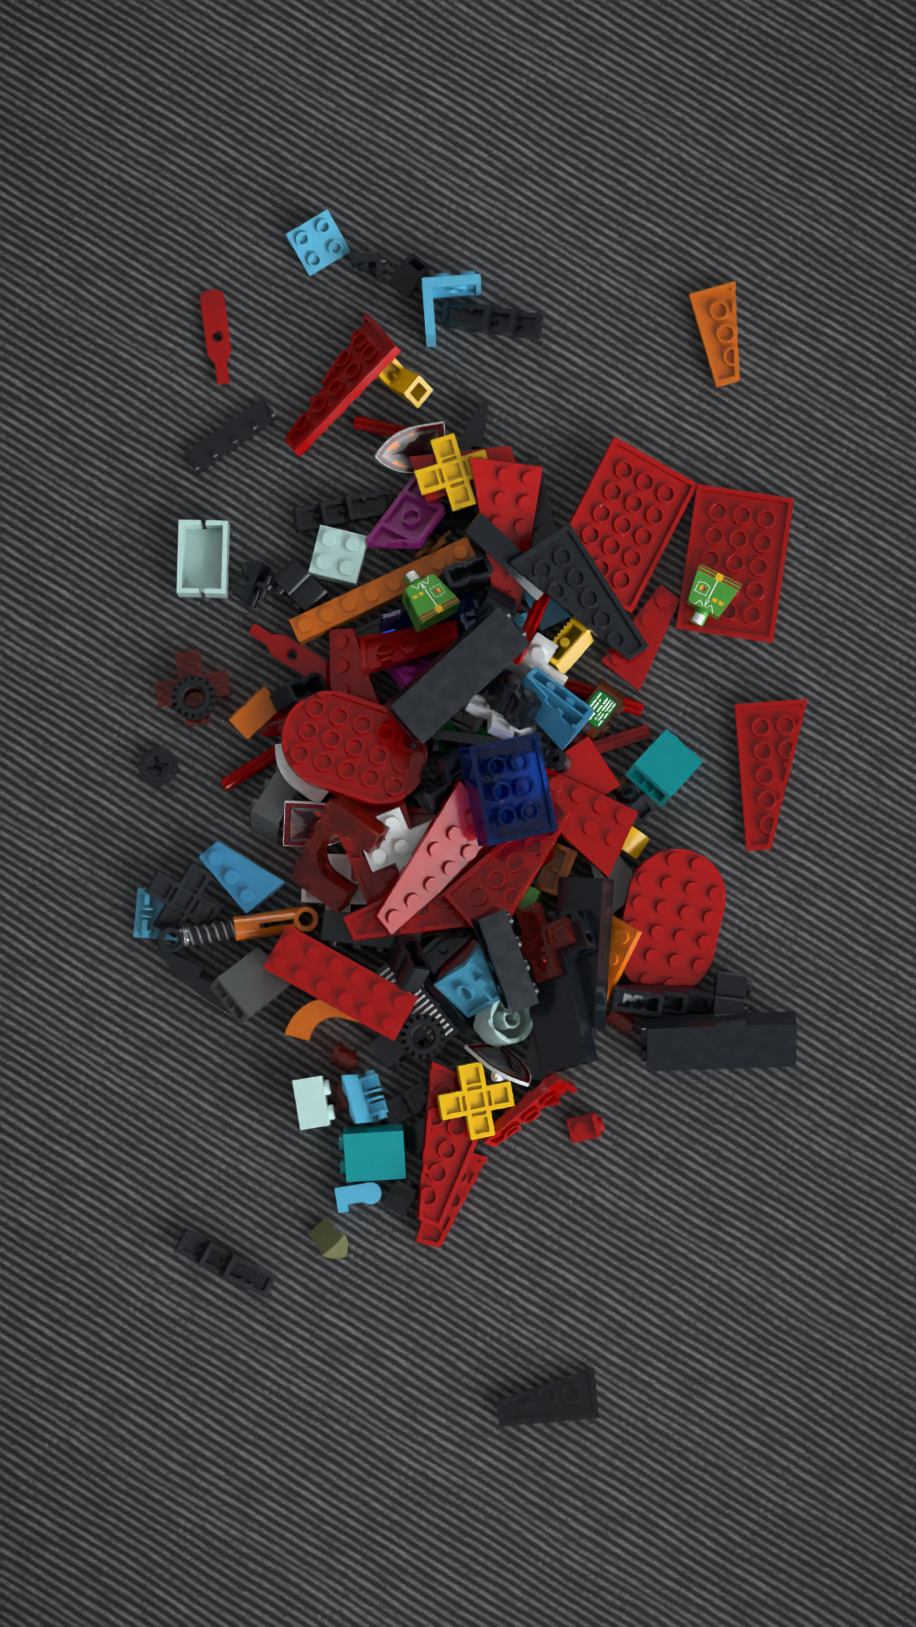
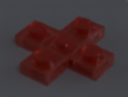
[154,650,232,727]
[516,902,576,982]

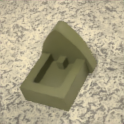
[308,1217,348,1259]

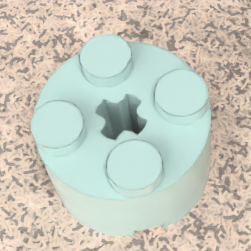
[473,1000,533,1047]

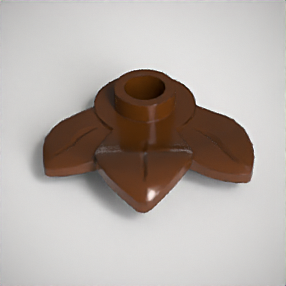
[412,530,452,559]

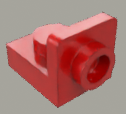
[566,1112,605,1144]

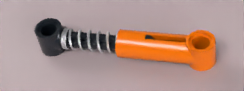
[157,905,318,952]

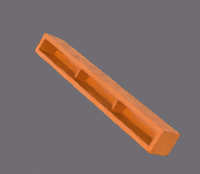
[289,537,476,646]

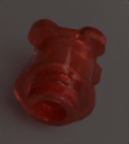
[606,1010,636,1034]
[328,1042,360,1072]
[331,1084,350,1112]

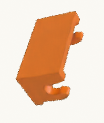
[228,686,277,740]
[534,843,578,898]

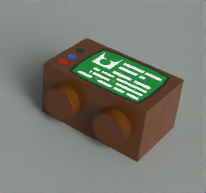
[582,679,625,739]

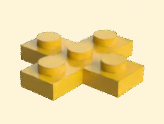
[414,433,488,512]
[436,1061,515,1140]

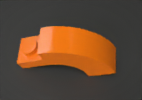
[285,999,360,1041]

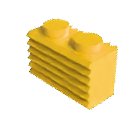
[548,618,594,675]

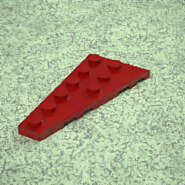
[285,312,401,457]
[493,751,638,879]
[443,794,572,929]
[417,1061,478,1229]

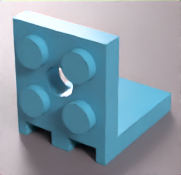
[422,271,481,347]
[433,942,500,1018]

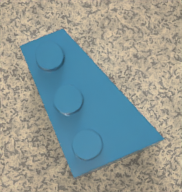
[522,666,595,751]
[199,841,286,915]

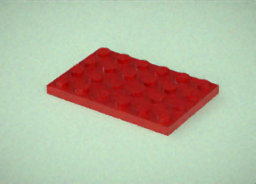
[569,437,697,613]
[675,484,794,643]

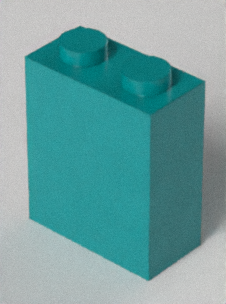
[625,729,703,808]
[339,1124,406,1182]

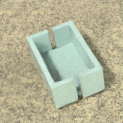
[177,520,230,598]

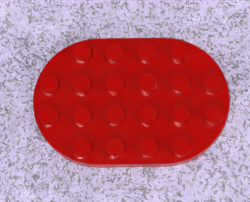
[281,691,428,806]
[621,848,726,987]

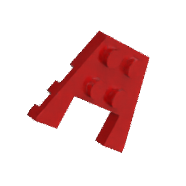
[338,826,415,904]

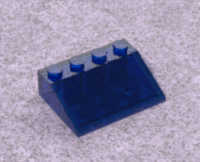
[459,732,558,846]

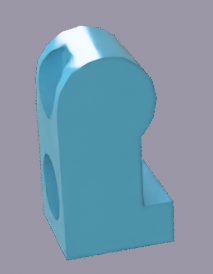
[334,1182,382,1213]

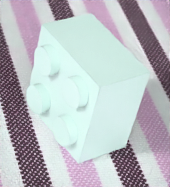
[308,525,368,588]
[292,1076,336,1130]

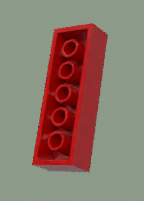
[263,924,418,1041]

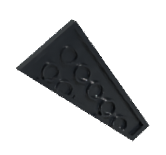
[508,523,649,661]

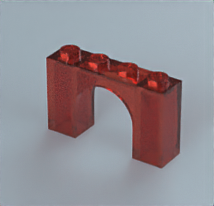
[290,794,390,913]

